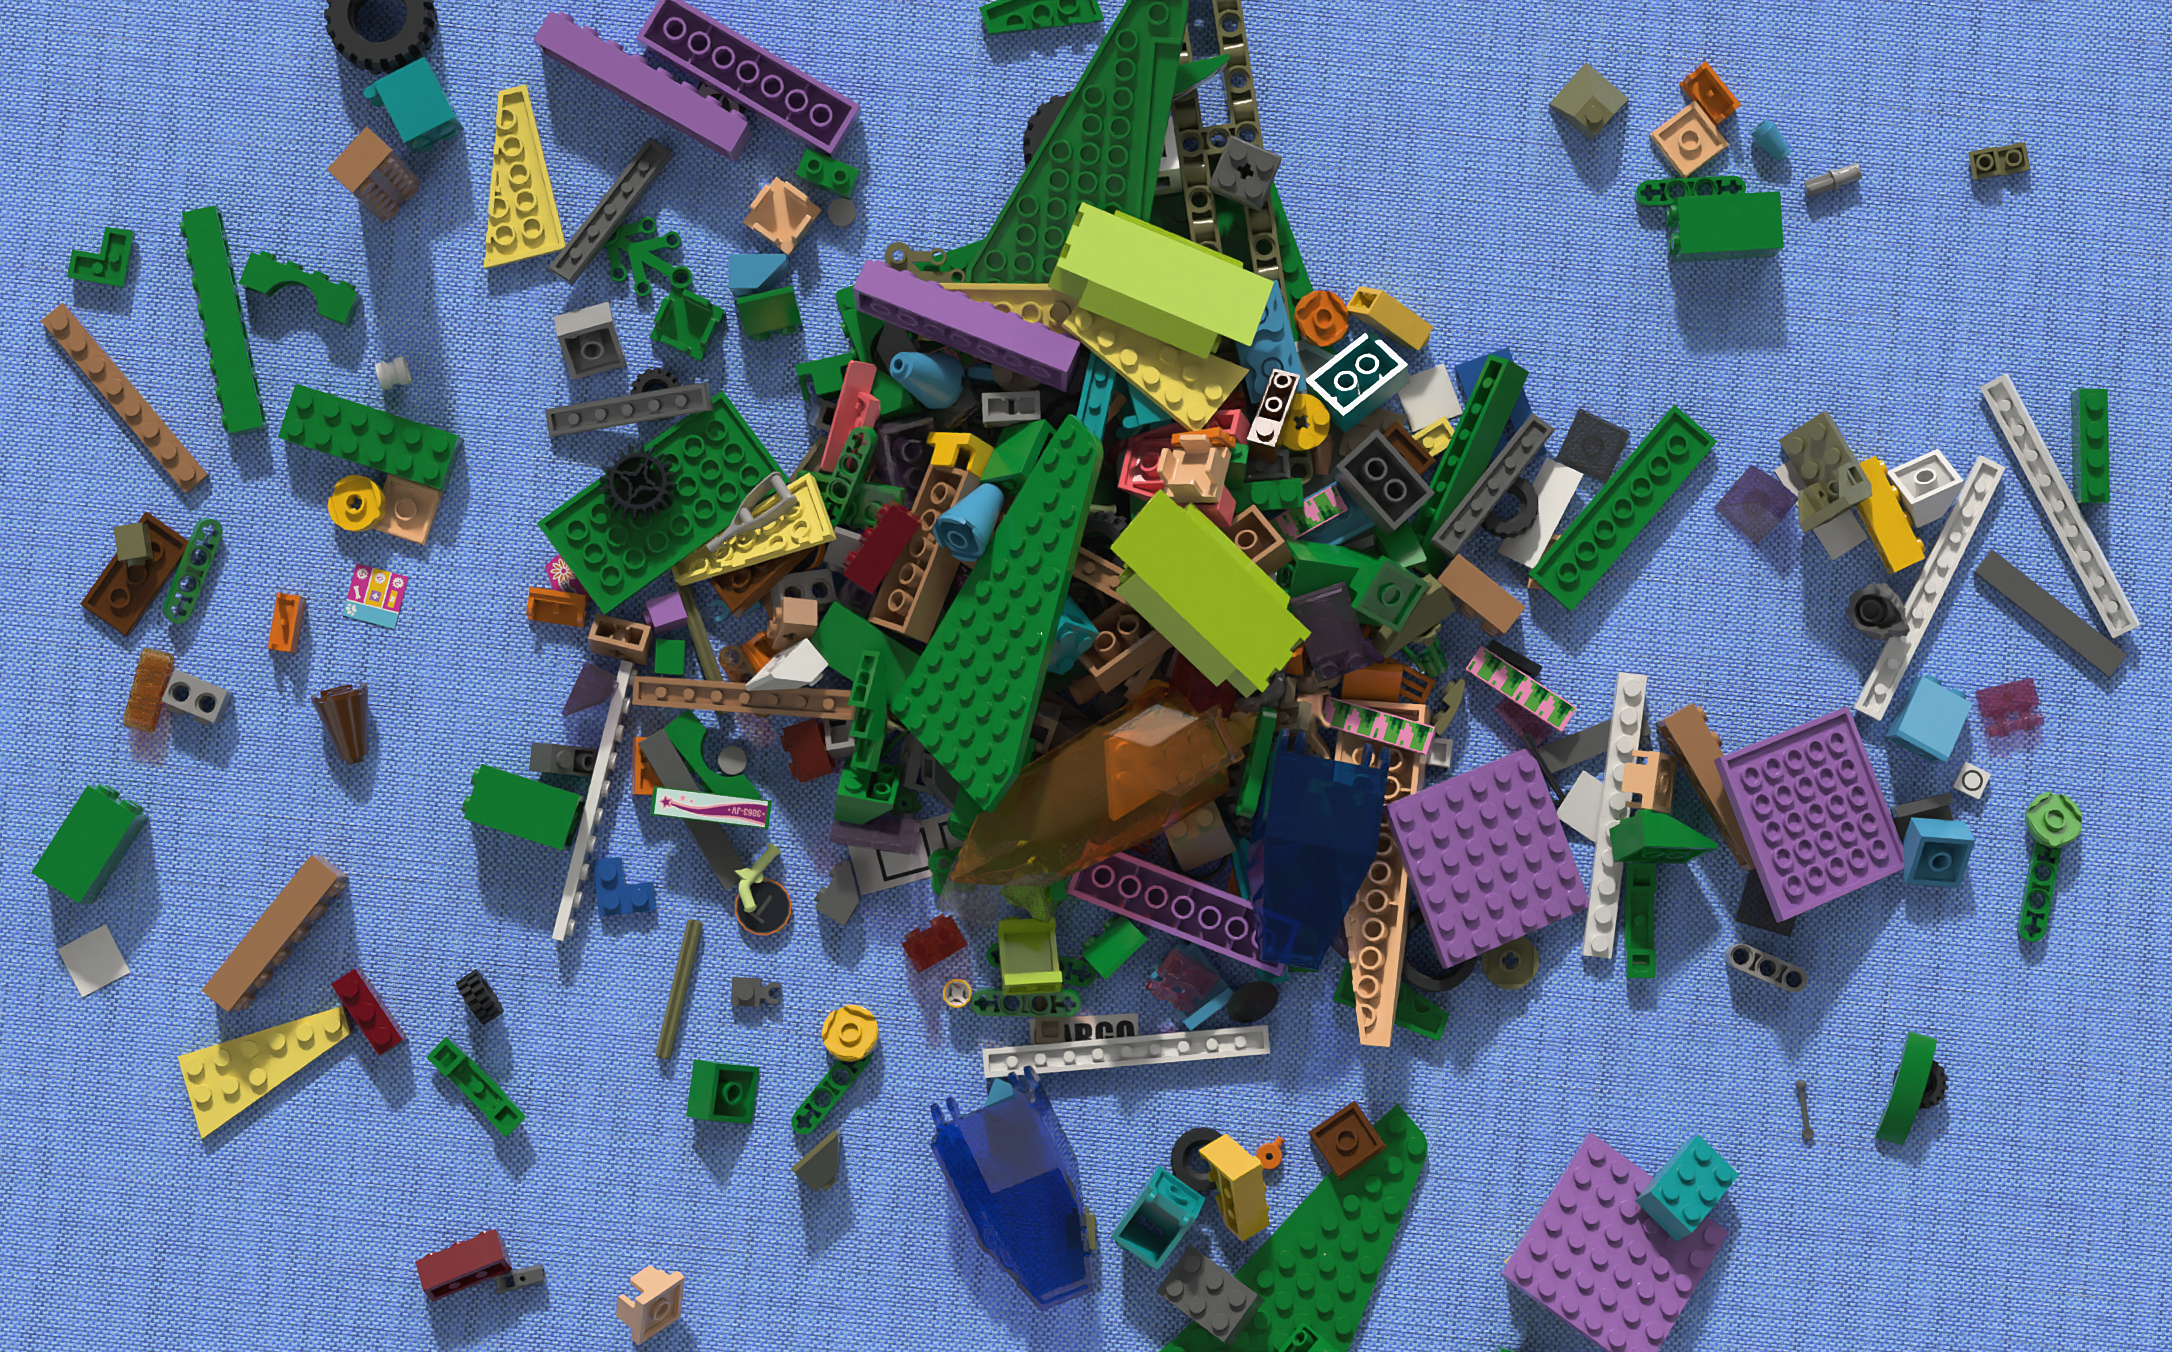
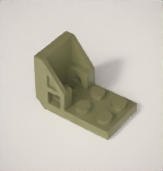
[1779,410,1872,533]

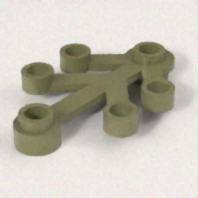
[884,242,966,283]

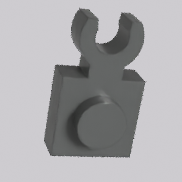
[731,977,781,1007]

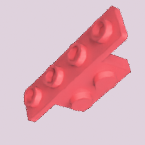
[820,360,881,472]

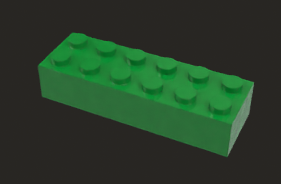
[278,383,463,493]

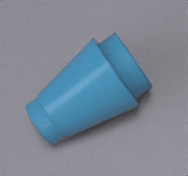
[1750,119,1791,161]

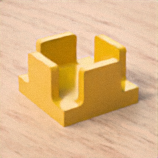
[926,432,994,478]

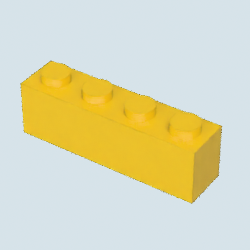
[1856,455,1925,575]

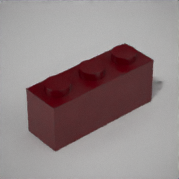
[842,499,921,594]
[331,968,408,1056]
[415,1229,513,1302]

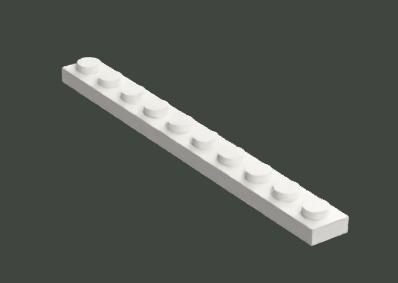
[1980,373,2141,638]
[1853,455,2005,721]
[552,660,638,941]
[1581,672,1647,959]
[982,1025,1270,1078]

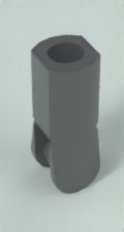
[492,1264,546,1294]

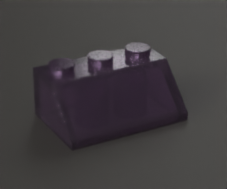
[829,811,922,856]

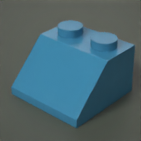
[729,254,790,298]
[1903,817,1975,888]

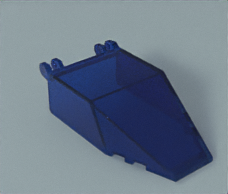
[1245,728,1390,970]
[930,1065,1094,1312]

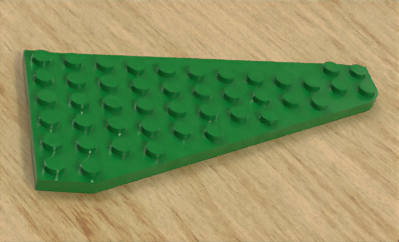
[965,0,1189,284]
[888,414,1103,813]
[1159,1104,1428,1352]

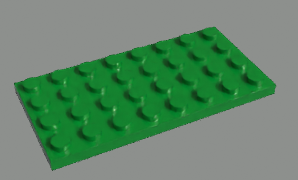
[537,390,790,616]

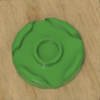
[2025,792,2083,848]

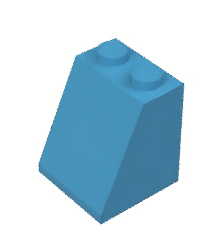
[1884,674,1973,764]

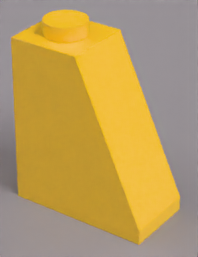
[1346,286,1433,351]

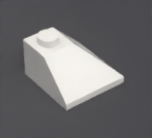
[1887,449,1964,528]
[744,638,829,691]

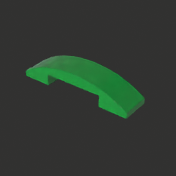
[1624,863,1656,978]
[1874,1031,1937,1146]
[426,1037,527,1138]

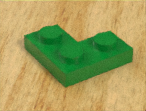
[67,226,136,288]

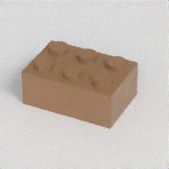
[1436,553,1526,638]

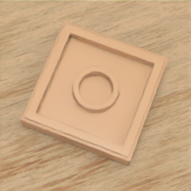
[1649,101,1729,178]
[371,474,443,546]

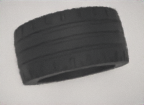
[1401,908,1478,992]

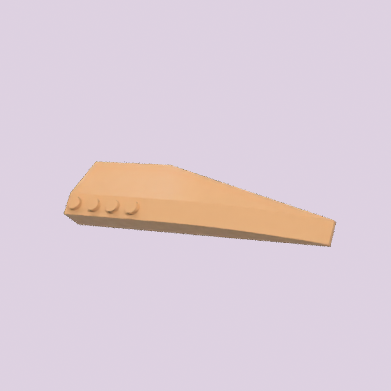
[1332,699,1431,1048]

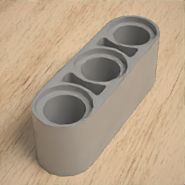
[1724,943,1808,992]

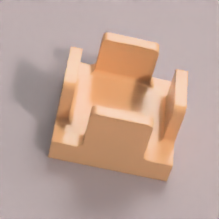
[743,177,823,256]
[1157,435,1231,503]
[1622,750,1678,814]
[616,1266,685,1345]

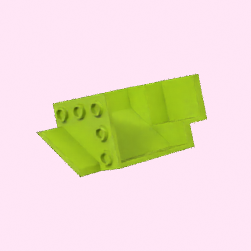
[1048,202,1274,359]
[1110,489,1311,698]

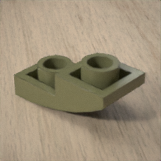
[1968,142,2031,180]
[1430,678,1465,737]

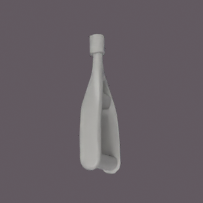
[706,472,797,554]

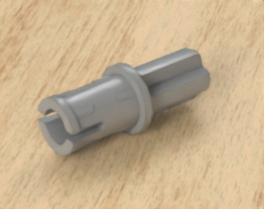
[1804,163,1862,196]

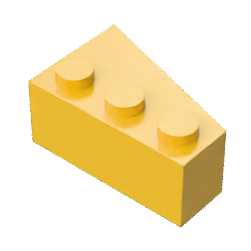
[1199,1134,1270,1242]

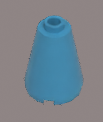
[890,352,965,409]
[932,483,1005,562]

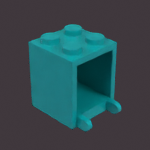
[363,57,464,154]
[1115,373,1177,440]
[1047,592,1100,675]
[1111,1166,1206,1271]

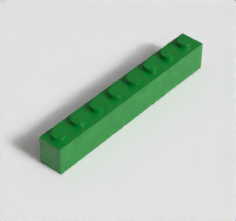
[180,205,268,437]
[1410,354,1529,579]

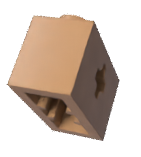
[767,597,817,650]
[588,613,654,666]

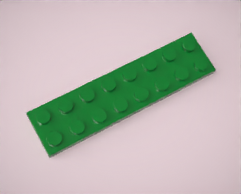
[1527,404,1717,612]

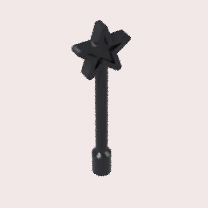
[1520,732,1570,820]

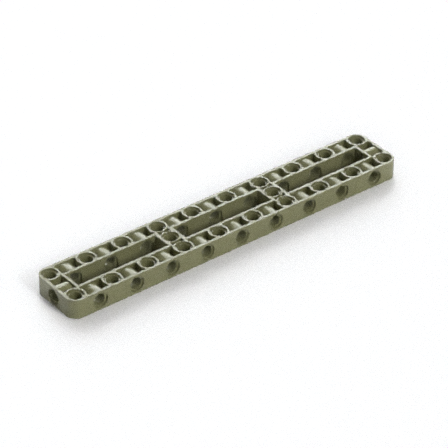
[1170,0,1313,487]

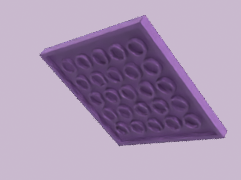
[1714,706,1904,922]
[1382,748,1589,969]
[1500,1132,1729,1352]

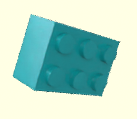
[1305,330,1409,433]
[1635,1134,1739,1242]

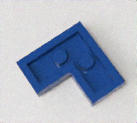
[593,857,657,917]

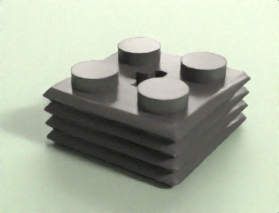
[1208,136,1282,211]

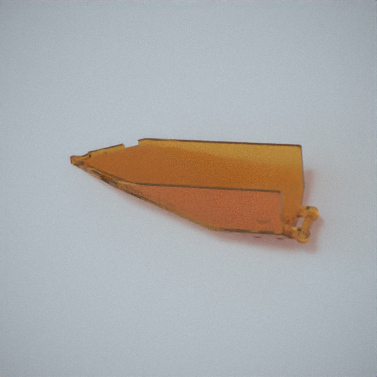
[949,685,1245,887]

